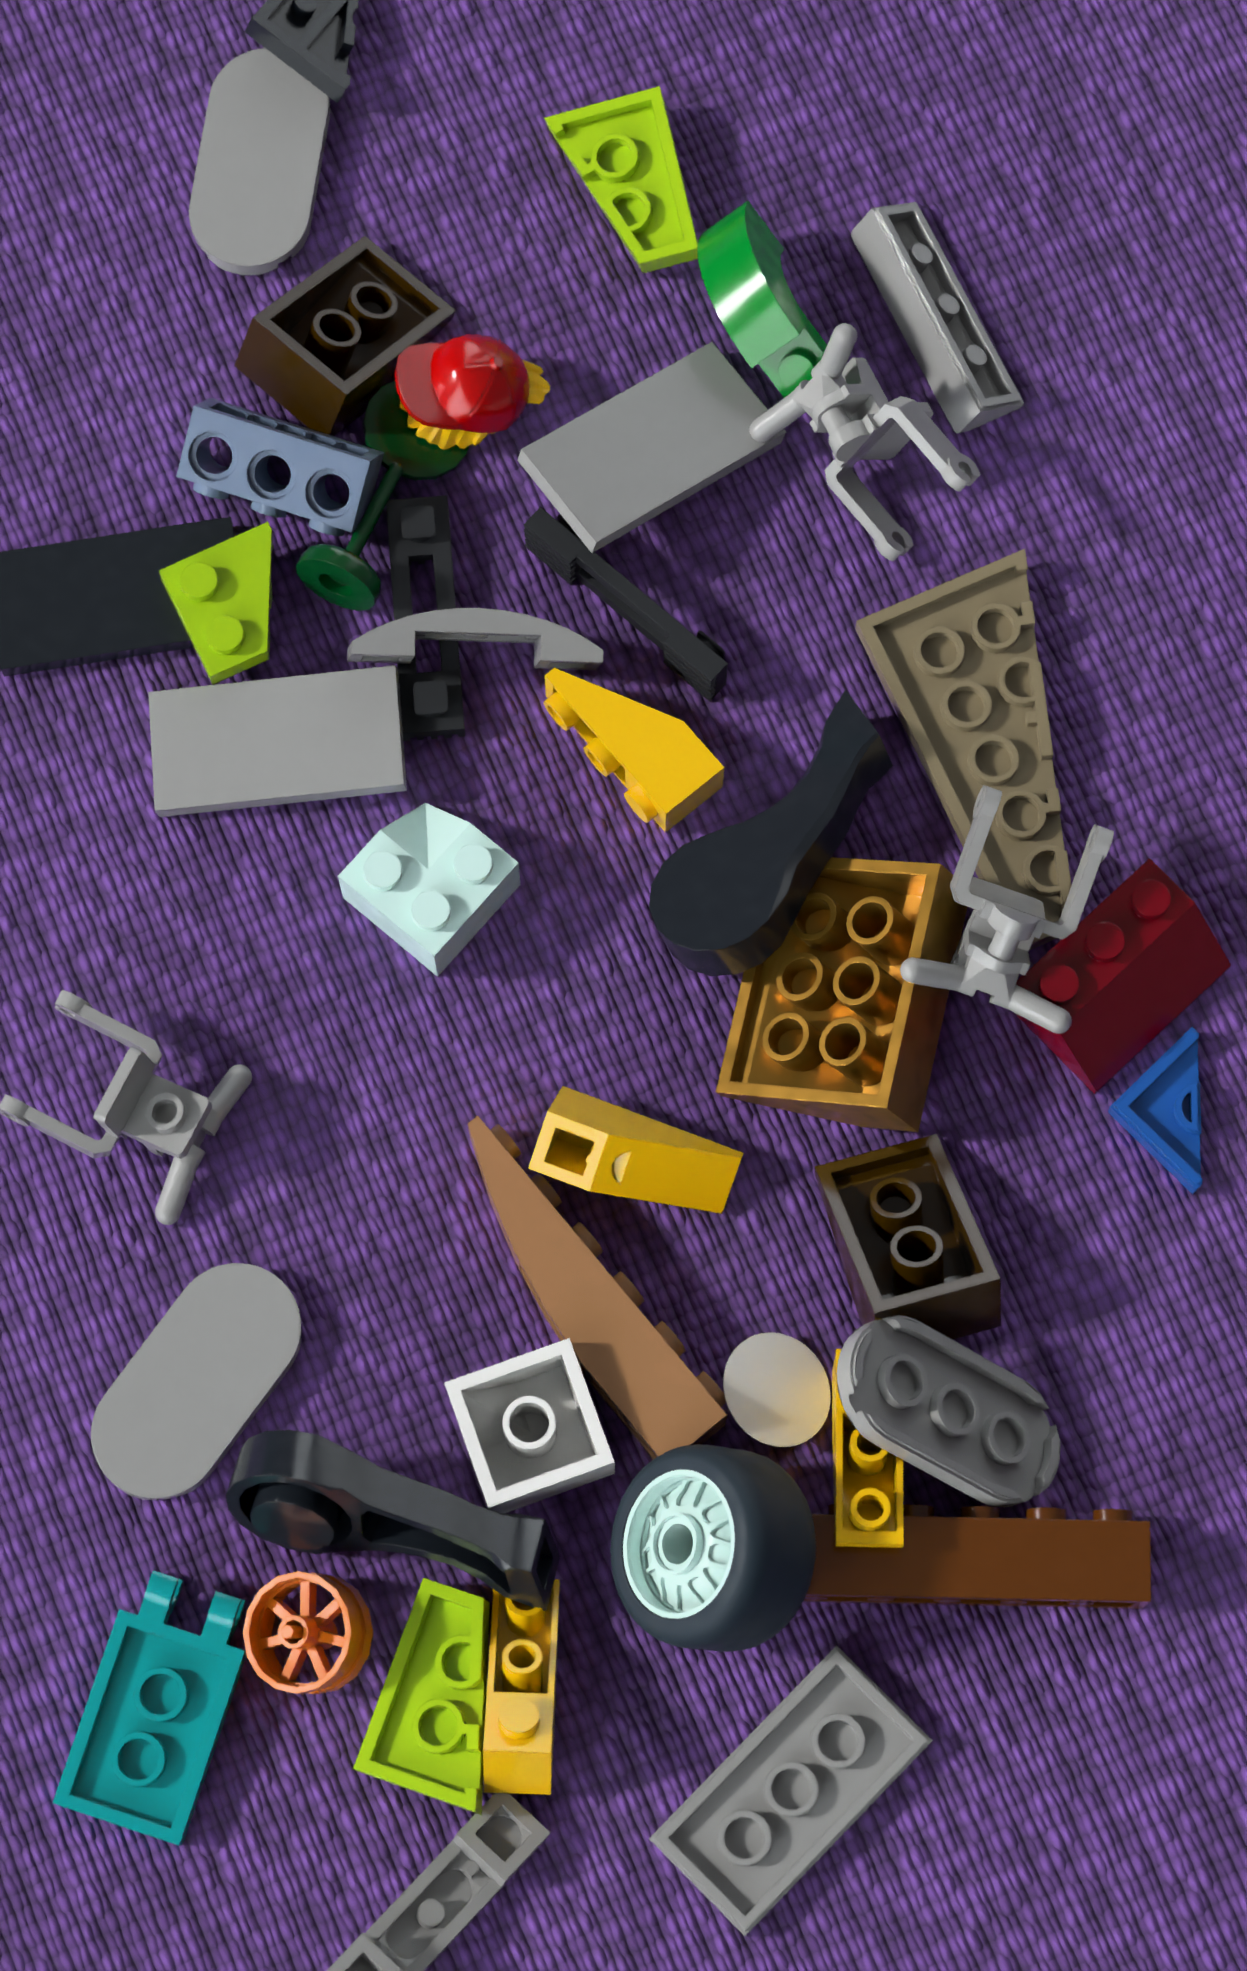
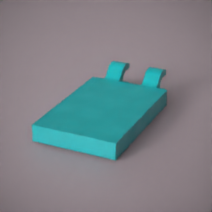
[53,1570,246,1846]

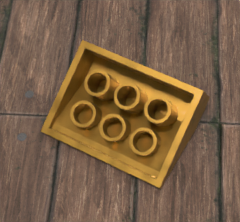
[716,857,967,1132]

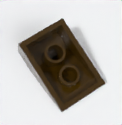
[234,236,456,436]
[814,1134,1001,1340]

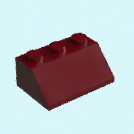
[1013,858,1231,1094]

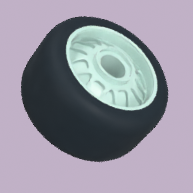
[611,1445,816,1652]

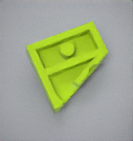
[159,522,274,685]

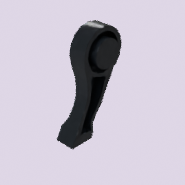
[649,690,893,976]
[226,1430,560,1611]

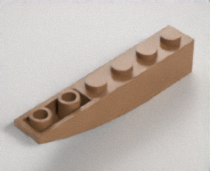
[468,1116,727,1459]

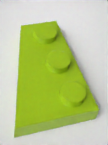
[544,86,698,273]
[353,1578,490,1815]

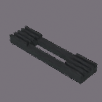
[386,495,465,741]
[524,507,728,702]

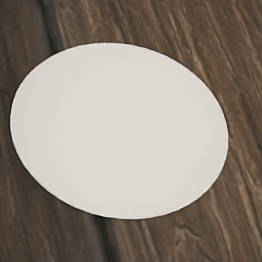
[723,1332,831,1447]

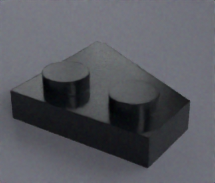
[244,0,359,103]

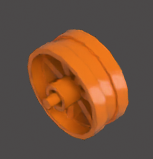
[243,1571,373,1694]

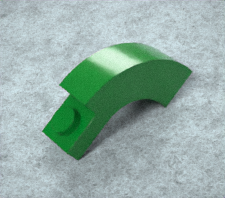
[697,201,827,398]

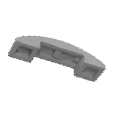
[347,608,603,670]
[327,1793,550,1971]

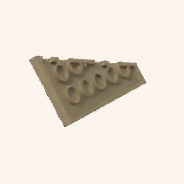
[855,549,1071,951]

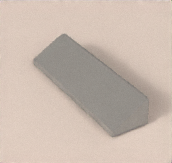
[851,202,1024,434]

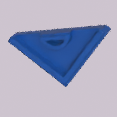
[1107,1027,1203,1195]

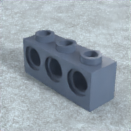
[176,398,384,536]

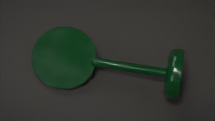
[296,380,469,611]

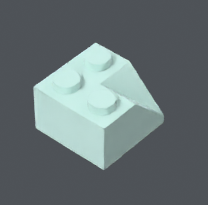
[338,803,521,977]

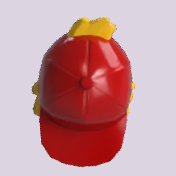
[395,334,550,450]

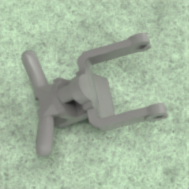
[749,323,980,561]
[900,785,1114,1034]
[0,990,252,1225]

